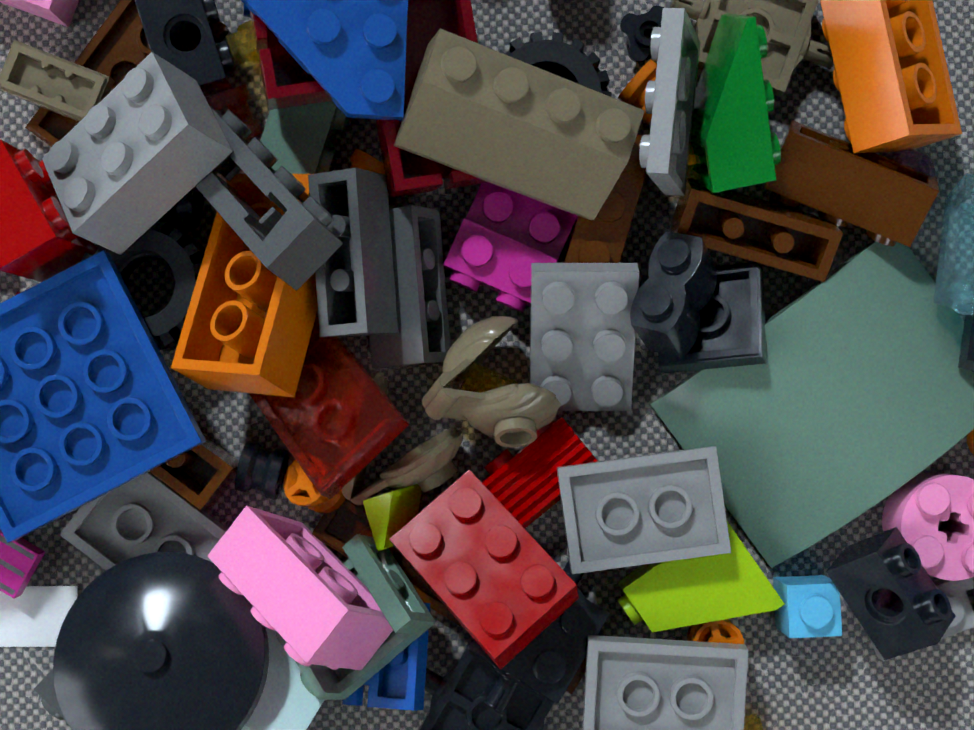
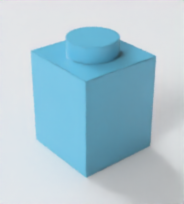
[773,575,842,638]

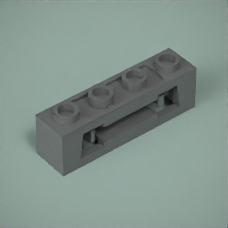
[196,105,343,291]

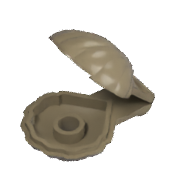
[422,316,561,447]
[338,371,463,505]

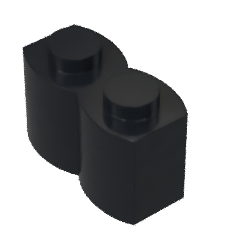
[630,231,717,358]

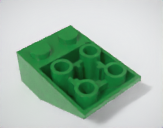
[689,13,781,193]

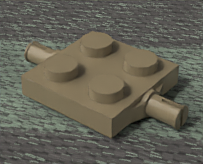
[670,0,834,97]

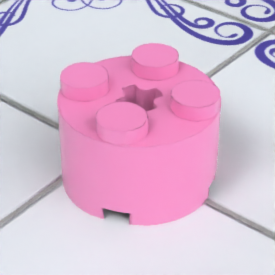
[882,472,974,581]

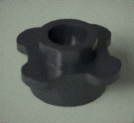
[620,6,664,63]

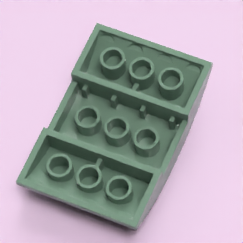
[650,240,974,568]

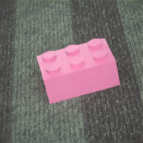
[207,505,393,671]

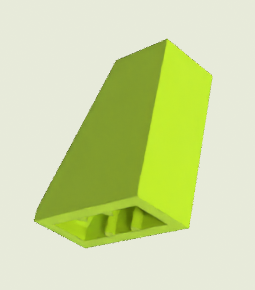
[617,521,785,633]

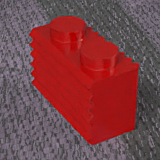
[482,417,598,529]

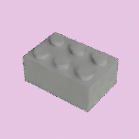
[42,52,233,255]

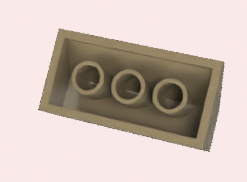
[394,28,645,221]

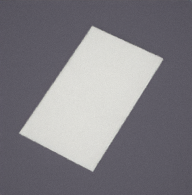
[0,586,78,647]

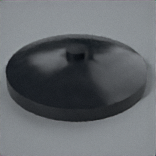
[53,552,269,730]

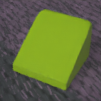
[363,484,421,551]

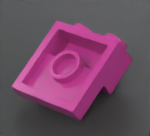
[443,182,577,313]

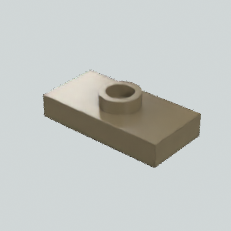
[0,40,115,122]

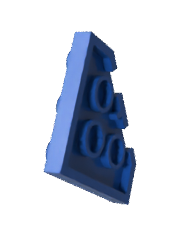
[241,0,408,121]

